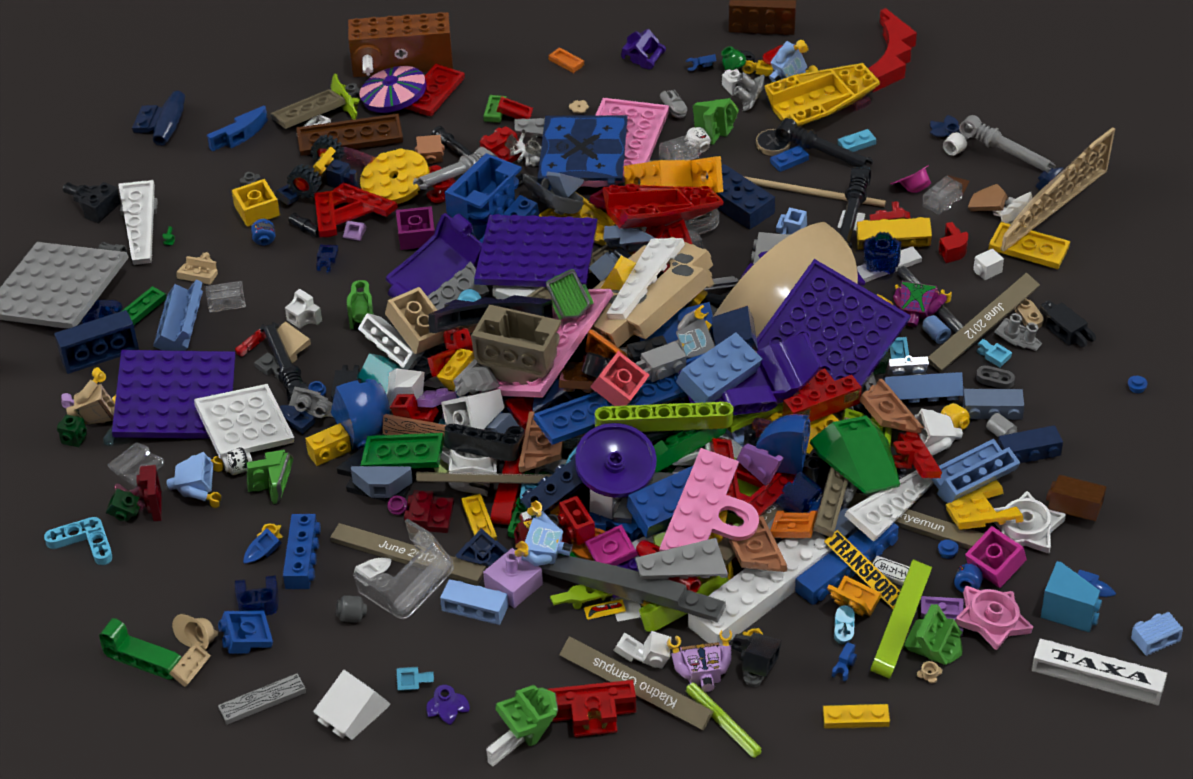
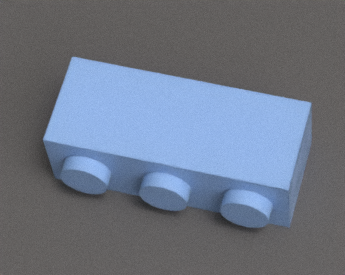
[440,579,508,625]

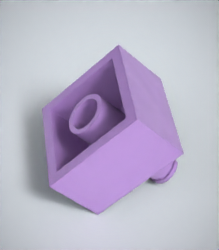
[483,548,543,608]

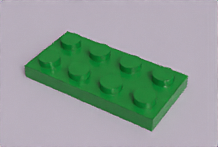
[361,433,444,468]

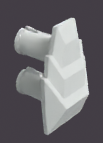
[993,192,1032,224]

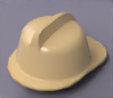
[172,614,218,651]

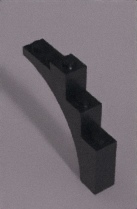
[428,295,553,334]

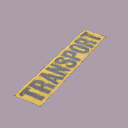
[824,530,900,609]

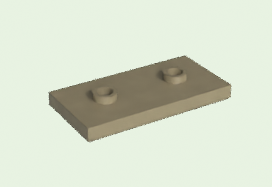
[270,89,346,129]

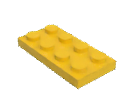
[988,222,1070,269]

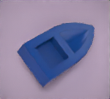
[243,528,282,563]
[1078,569,1116,597]

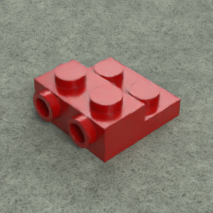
[480,126,525,163]

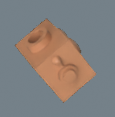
[415,135,445,164]

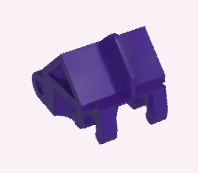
[621,29,666,69]

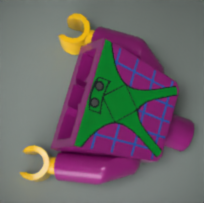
[893,281,952,327]

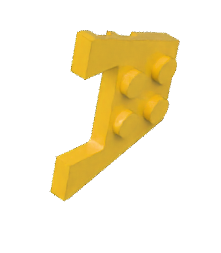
[946,480,1024,530]

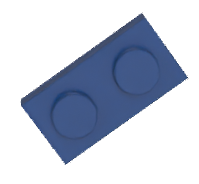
[770,145,809,172]

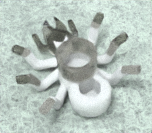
[504,129,541,167]

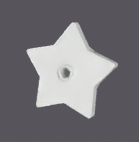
[441,446,501,473]
[994,491,1065,553]

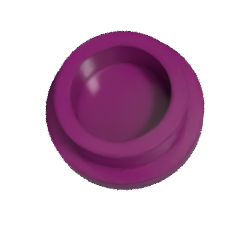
[388,496,408,515]

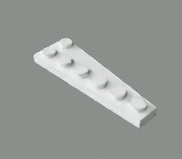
[119,180,155,265]
[606,238,685,319]
[844,470,934,542]

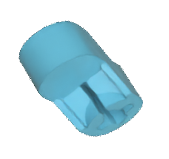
[834,605,855,644]

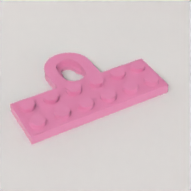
[659,448,759,552]

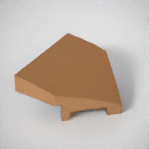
[968,184,1009,211]

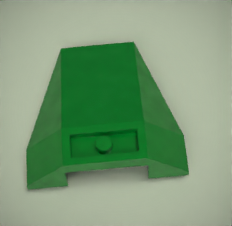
[810,416,900,494]

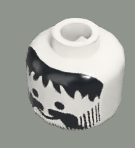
[222,447,252,475]

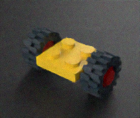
[287,135,345,198]

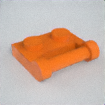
[770,511,818,539]

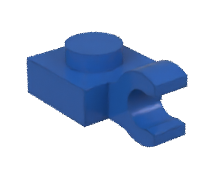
[686,54,717,71]
[832,642,857,682]

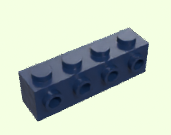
[521,453,585,518]

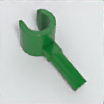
[163,226,175,245]

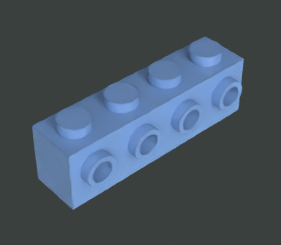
[882,372,964,403]

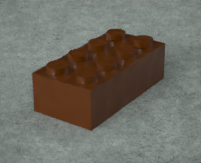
[729,0,796,35]

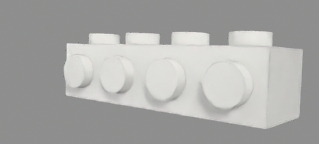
[358,313,423,370]

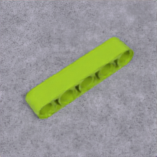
[639,576,729,632]

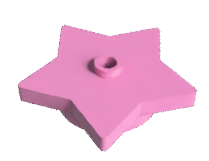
[955,586,1033,650]

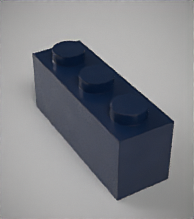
[998,425,1063,463]

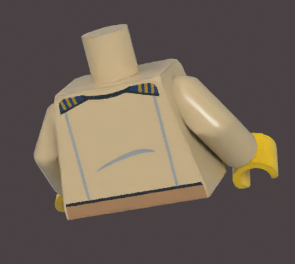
[66,367,116,425]

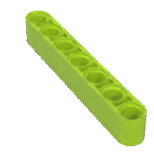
[595,402,733,432]
[870,560,932,679]

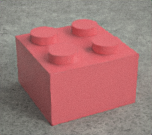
[590,351,649,406]

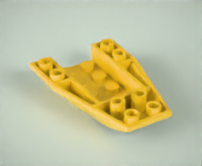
[765,63,880,126]

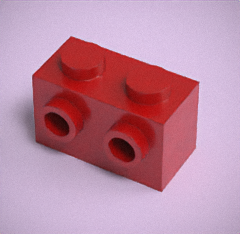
[558,496,595,546]

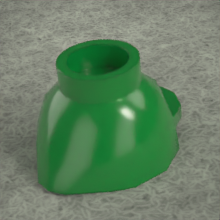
[721,46,747,70]

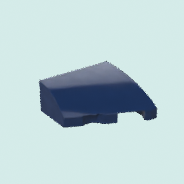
[455,528,508,567]

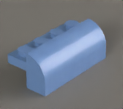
[153,279,203,351]
[931,439,1020,503]

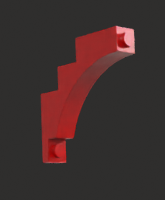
[868,8,917,92]

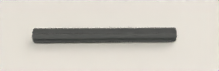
[897,266,964,333]

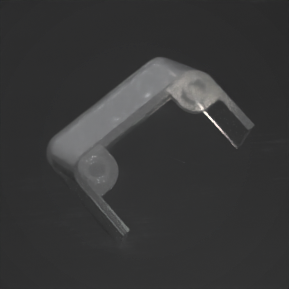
[353,518,454,619]

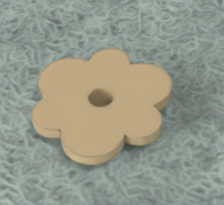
[569,100,589,114]

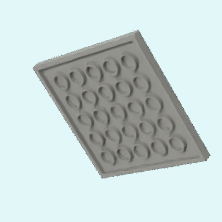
[0,242,129,329]

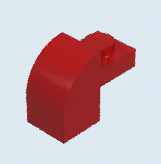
[939,222,968,263]
[390,394,439,422]

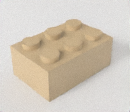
[385,287,450,354]

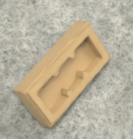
[169,643,211,687]

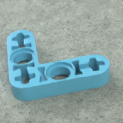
[44,517,113,565]

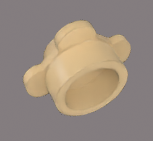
[917,661,942,683]

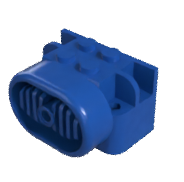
[445,153,522,239]

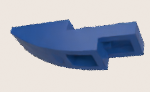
[207,106,268,151]

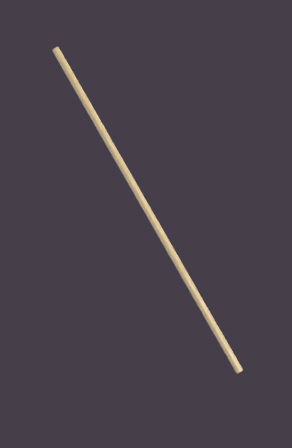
[649,160,886,208]

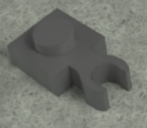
[254,352,280,380]

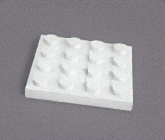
[194,384,294,459]

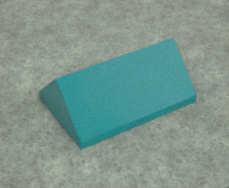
[359,353,402,394]

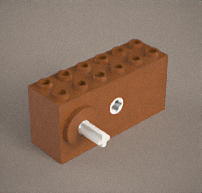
[348,12,453,77]

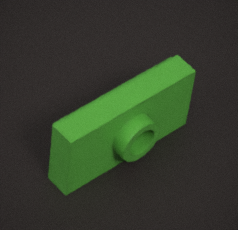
[483,95,507,123]

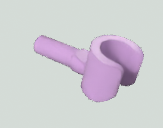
[61,393,74,409]

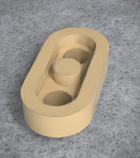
[1015,299,1043,329]

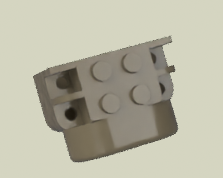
[471,305,562,385]

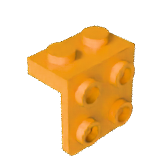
[827,576,882,617]

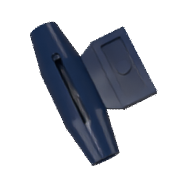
[132,91,185,146]

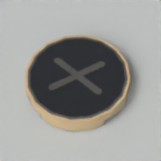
[756,129,791,156]

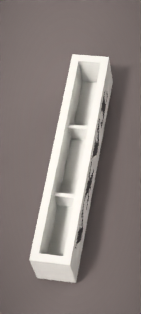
[1032,639,1167,705]

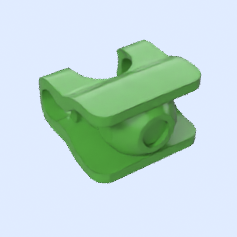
[347,280,374,330]

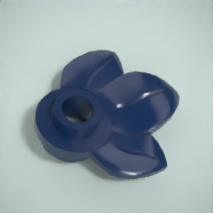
[930,115,961,137]

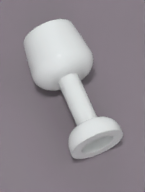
[943,124,976,156]

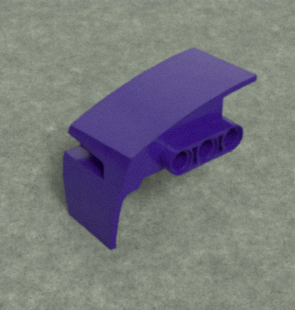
[679,333,823,416]

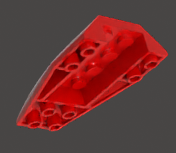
[603,184,724,229]

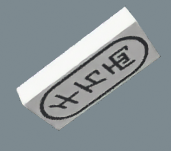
[873,556,909,586]

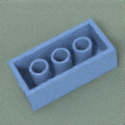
[676,332,763,403]

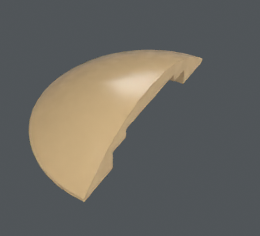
[714,222,858,338]

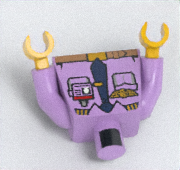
[667,630,732,692]

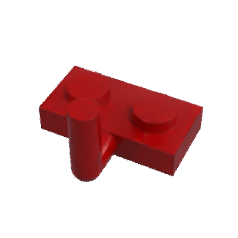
[870,202,910,221]

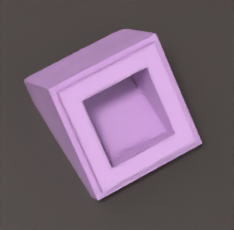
[343,221,367,241]

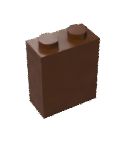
[1046,475,1107,521]

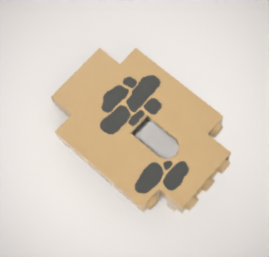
[587,237,714,347]

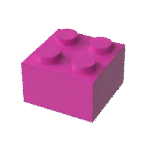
[965,526,1027,588]

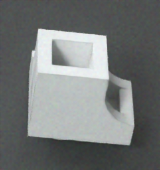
[285,289,322,329]

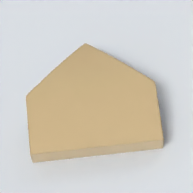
[176,252,218,285]

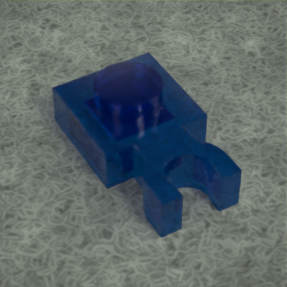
[316,244,339,271]

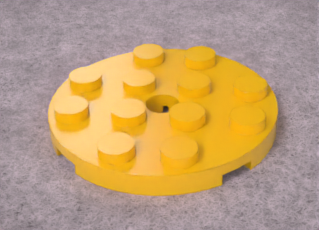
[360,149,430,204]

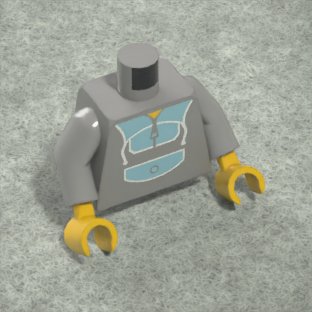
[668,305,715,359]

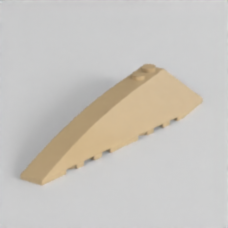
[1001,127,1115,252]

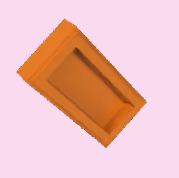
[548,48,584,73]

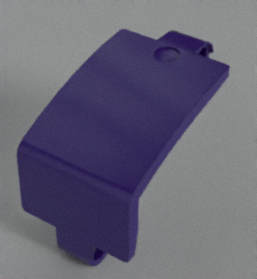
[385,213,482,298]

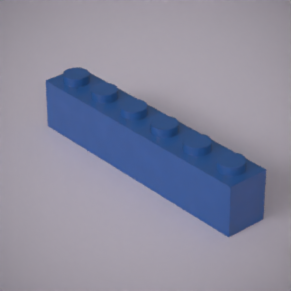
[795,523,899,605]

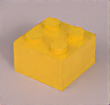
[232,179,280,226]

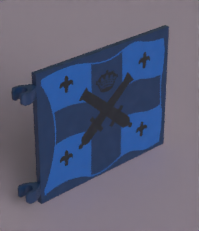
[538,115,628,191]

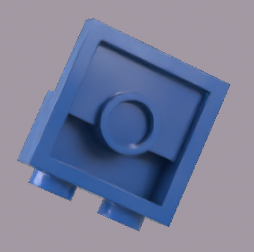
[218,611,273,653]

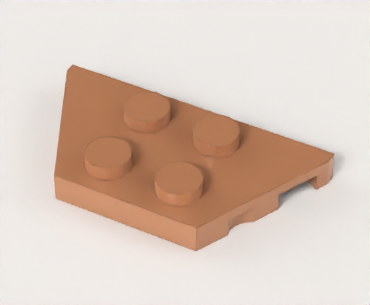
[860,379,924,434]
[519,412,564,472]
[729,516,787,572]

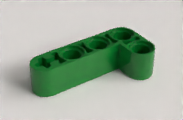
[99,618,182,680]

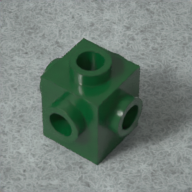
[57,414,87,448]
[106,488,140,522]

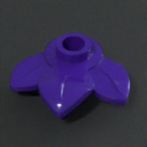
[426,685,470,725]

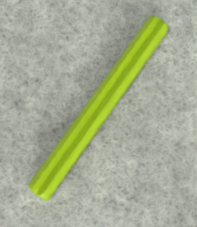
[686,682,761,758]

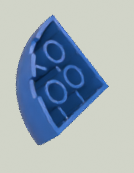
[331,379,390,451]
[756,414,810,475]

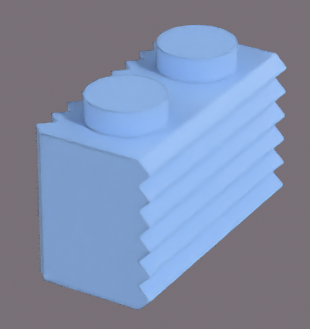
[1131,612,1183,656]

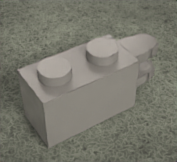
[635,342,687,382]

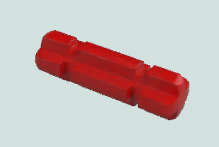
[235,329,266,357]

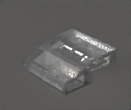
[107,442,165,486]

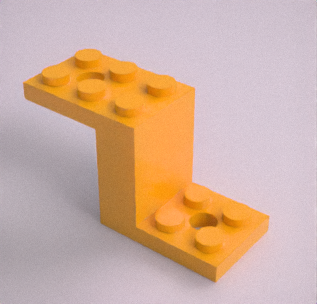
[624,156,723,193]

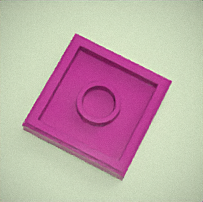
[585,524,638,566]

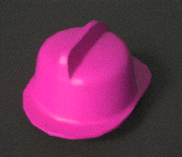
[890,165,931,193]

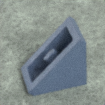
[546,171,584,197]

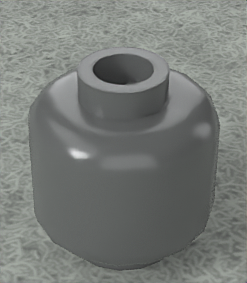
[336,595,367,623]

